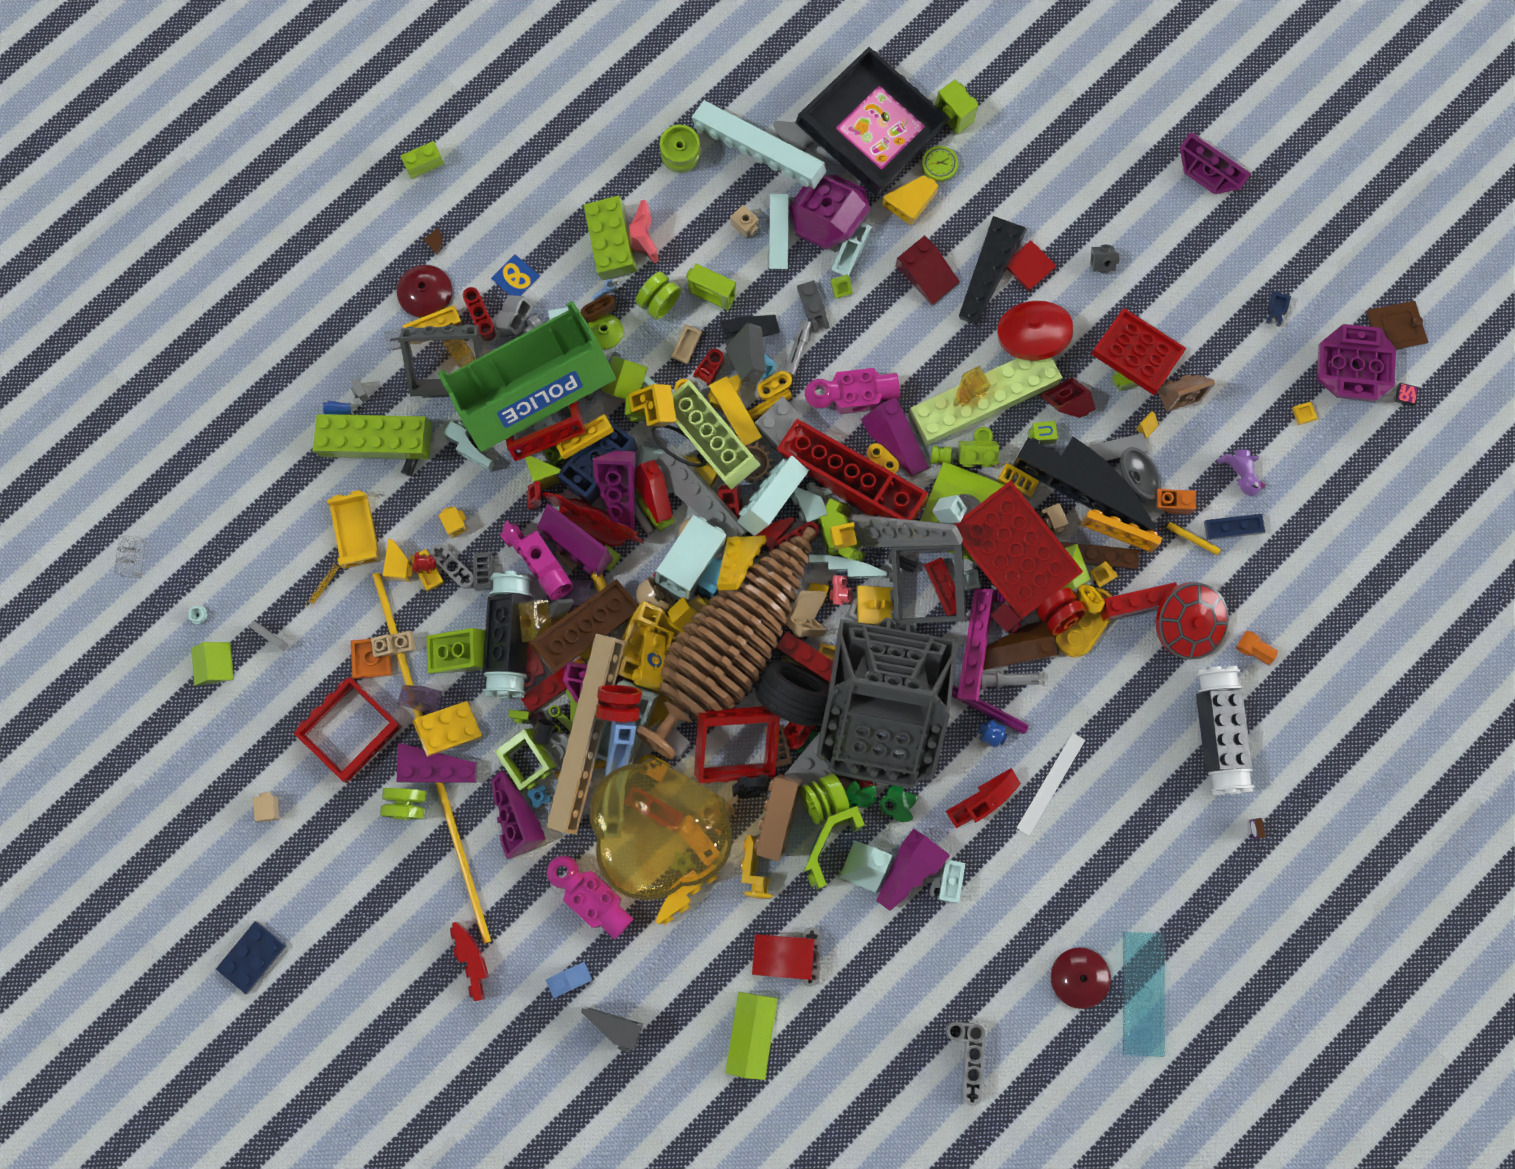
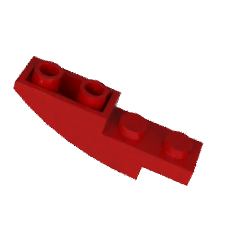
[946,768,1021,828]
[450,922,489,1001]

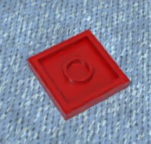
[1007,240,1056,291]

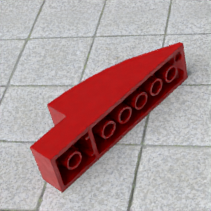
[777,419,928,521]

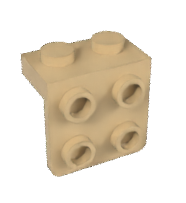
[786,591,827,638]

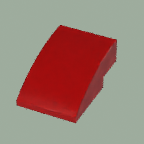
[752,934,814,980]

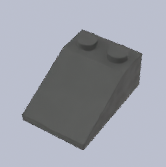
[581,1007,643,1052]

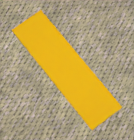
[709,376,762,446]

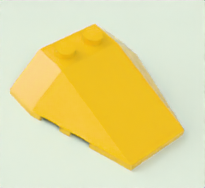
[617,601,684,682]

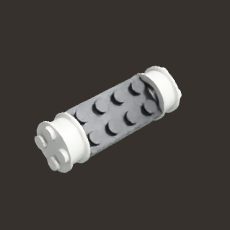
[1196,666,1255,796]

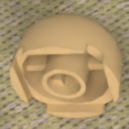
[636,576,673,612]

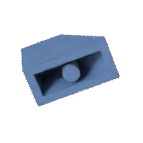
[546,962,592,998]

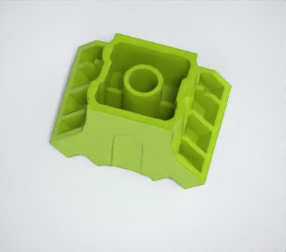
[818,498,867,562]

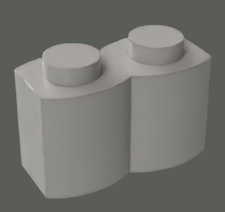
[494,295,533,335]

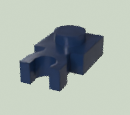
[1266,291,1291,327]

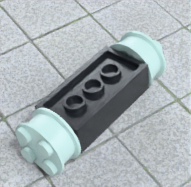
[483,571,533,700]

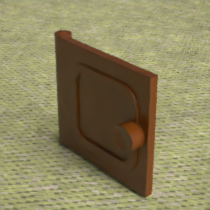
[1366,301,1428,350]

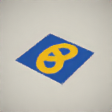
[491,254,540,296]

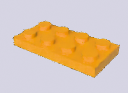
[1080,509,1162,553]

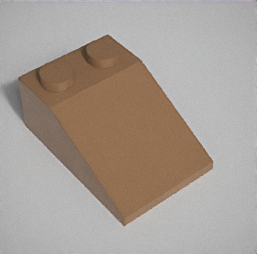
[1158,375,1215,412]

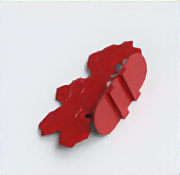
[541,492,644,547]

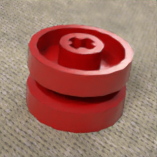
[1036,587,1087,635]
[596,685,642,722]

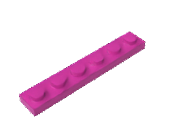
[957,588,995,702]

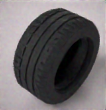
[755,661,829,726]

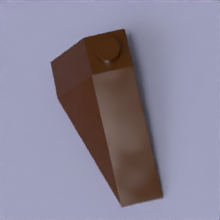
[983,621,1058,671]

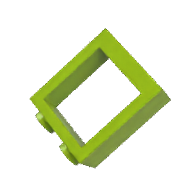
[686,263,737,311]
[495,728,557,791]

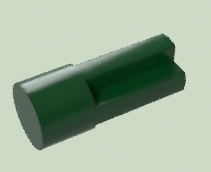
[794,728,818,754]

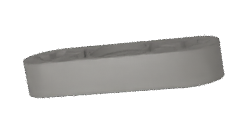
[430,544,473,589]
[801,927,821,987]

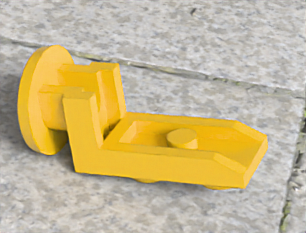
[741,835,773,899]

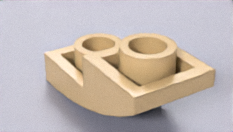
[371,631,415,657]

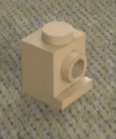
[1039,503,1069,535]

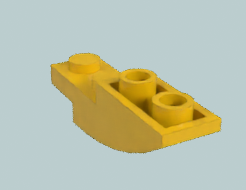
[656,865,719,925]

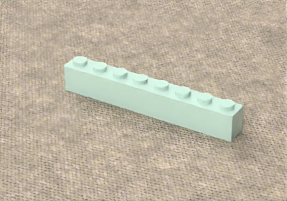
[692,100,826,189]

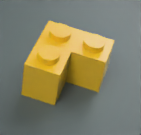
[628,384,677,427]

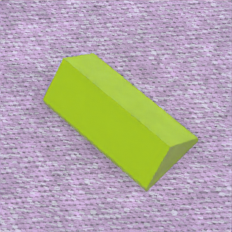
[725,991,778,1080]

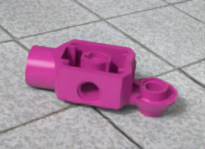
[804,368,900,415]
[500,520,573,601]
[547,855,634,940]

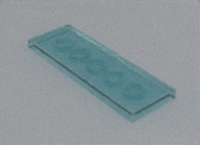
[1123,932,1165,1057]

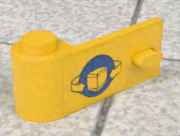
[632,630,666,691]

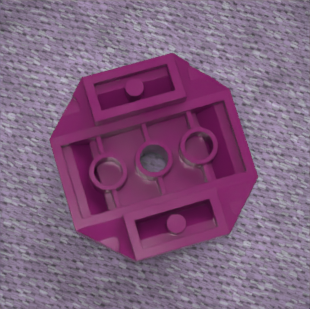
[789,175,870,250]
[1317,324,1396,402]

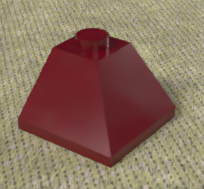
[1040,377,1096,418]

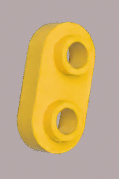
[757,371,792,400]
[866,443,899,474]
[1076,584,1105,613]

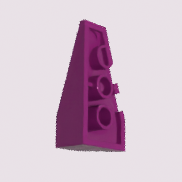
[593,451,636,530]
[876,828,950,911]

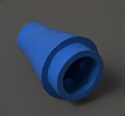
[323,400,351,415]

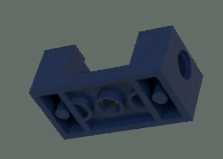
[557,419,638,506]

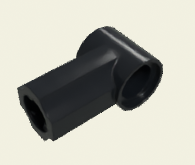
[529,711,555,744]

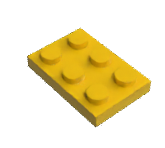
[413,701,482,757]

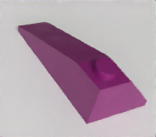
[861,397,929,476]
[491,771,546,859]

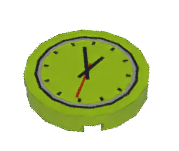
[922,146,958,182]

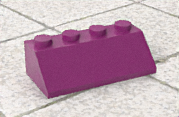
[537,504,613,577]

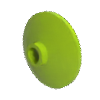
[588,314,623,349]

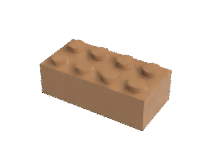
[754,774,803,861]

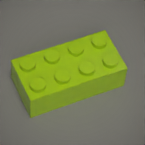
[584,195,638,280]

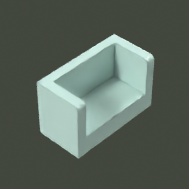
[937,860,966,903]

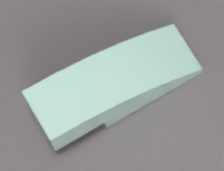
[831,222,872,276]

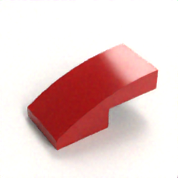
[526,481,541,510]

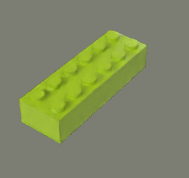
[312,414,433,459]

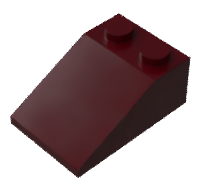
[895,235,960,305]

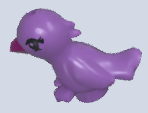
[1217,450,1266,496]

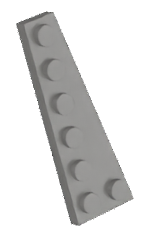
[655,445,747,538]
[848,514,963,548]

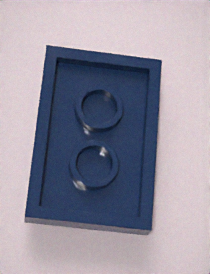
[216,921,287,994]

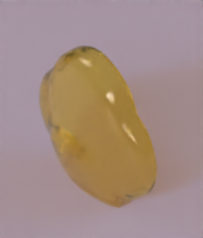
[590,757,732,900]

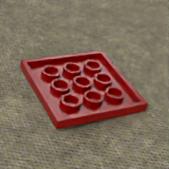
[1091,308,1186,396]

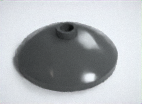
[1120,447,1161,500]

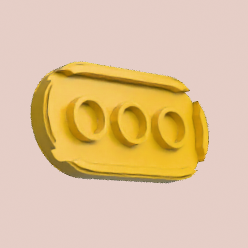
[1055,588,1112,658]

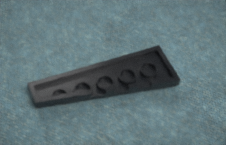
[959,216,1027,325]

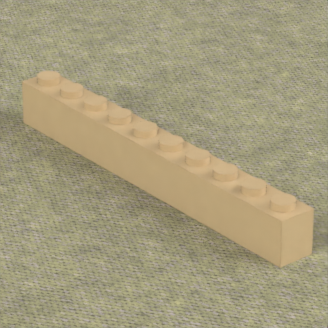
[547,634,626,834]

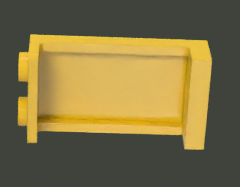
[327,490,381,569]

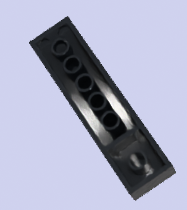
[1012,437,1156,532]

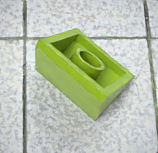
[602,356,648,399]
[525,456,561,490]
[191,642,234,686]

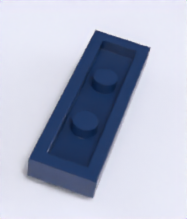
[1204,514,1265,540]

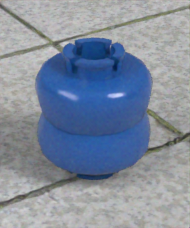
[978,720,1008,748]

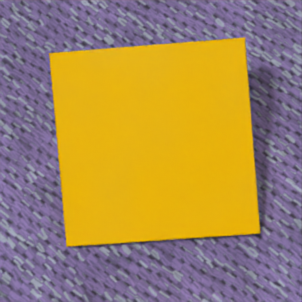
[857,585,893,625]

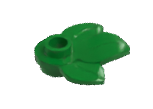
[845,781,877,809]
[879,785,918,822]

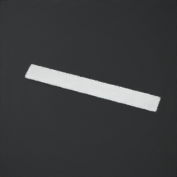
[1017,733,1085,835]

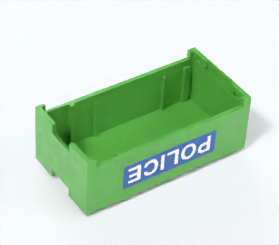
[438,301,617,452]

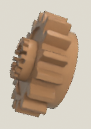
[745,442,773,483]

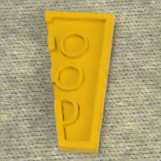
[717,536,766,590]

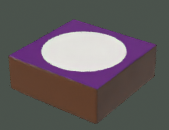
[1249,818,1266,839]

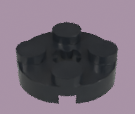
[732,775,770,799]

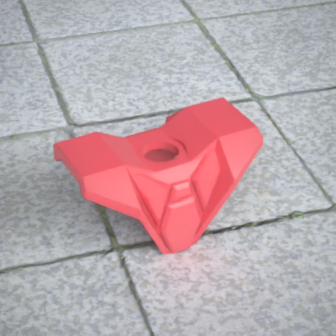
[629,200,659,263]

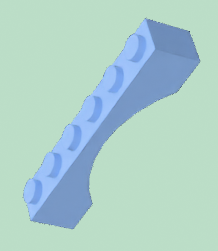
[598,721,636,838]

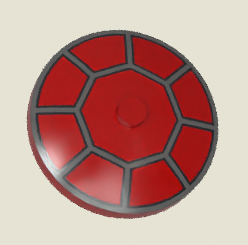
[1155,582,1229,660]

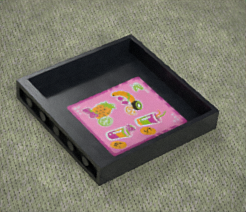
[795,47,950,196]

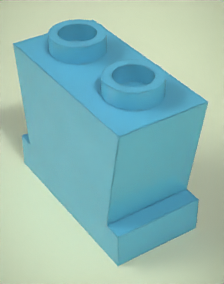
[697,558,722,599]

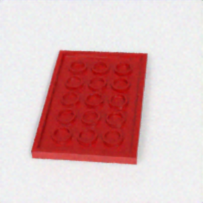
[953,480,1083,620]

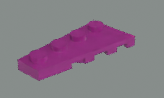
[396,743,477,783]

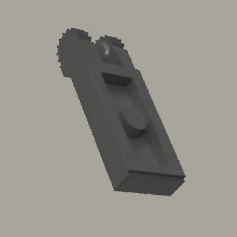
[797,280,830,333]

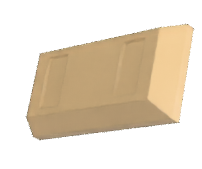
[671,324,702,365]

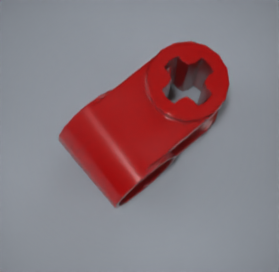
[693,349,724,386]
[784,722,815,749]

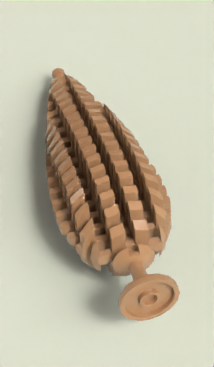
[635,527,816,759]

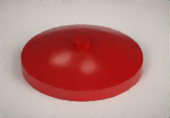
[997,301,1073,361]

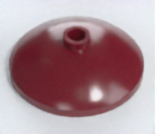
[397,265,453,318]
[1050,947,1111,1009]

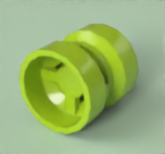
[931,446,951,464]

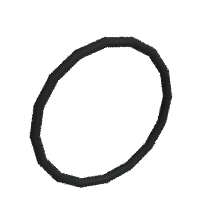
[651,425,707,468]

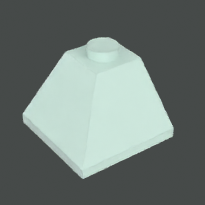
[839,840,892,893]

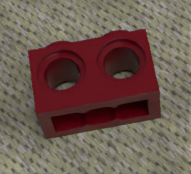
[991,603,1022,633]

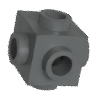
[1090,244,1119,273]

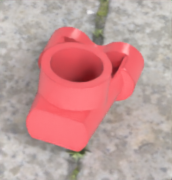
[830,575,852,605]

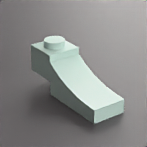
[443,421,495,472]

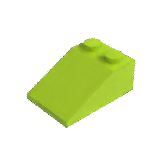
[426,628,485,674]

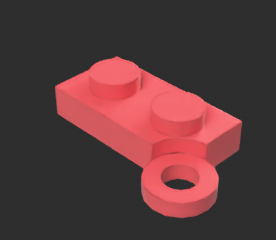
[524,638,545,687]

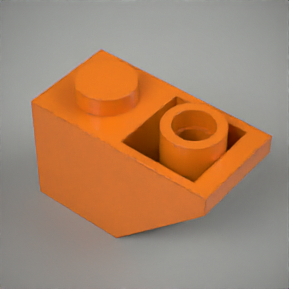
[1157,489,1196,515]

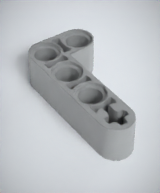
[945,1021,985,1106]

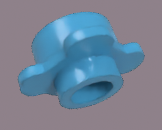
[527,785,550,808]

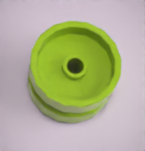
[659,124,701,173]
[635,271,682,320]
[380,788,427,821]

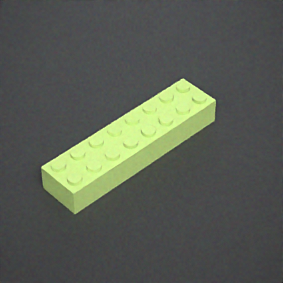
[909,357,1063,447]

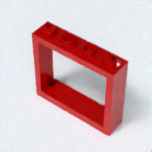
[506,400,586,462]
[293,677,403,783]
[694,706,780,784]

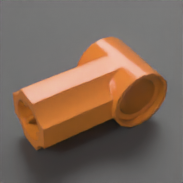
[1236,630,1278,666]

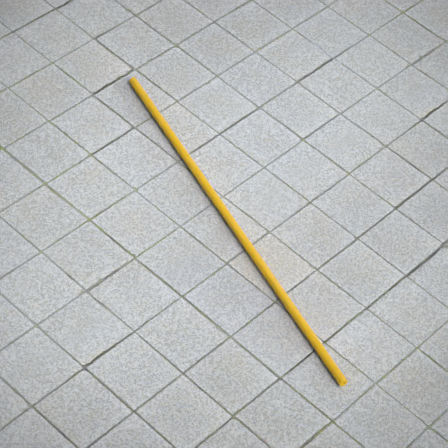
[372,572,491,944]

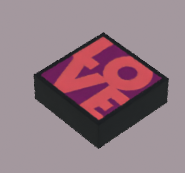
[1395,383,1419,406]

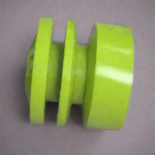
[800,773,849,825]

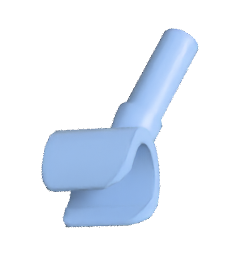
[592,279,616,300]

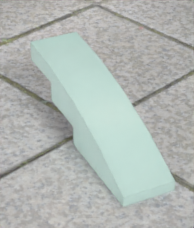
[769,194,788,269]
[809,555,887,579]

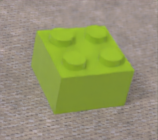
[935,79,978,135]

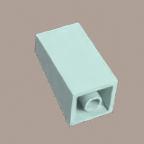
[655,515,726,602]

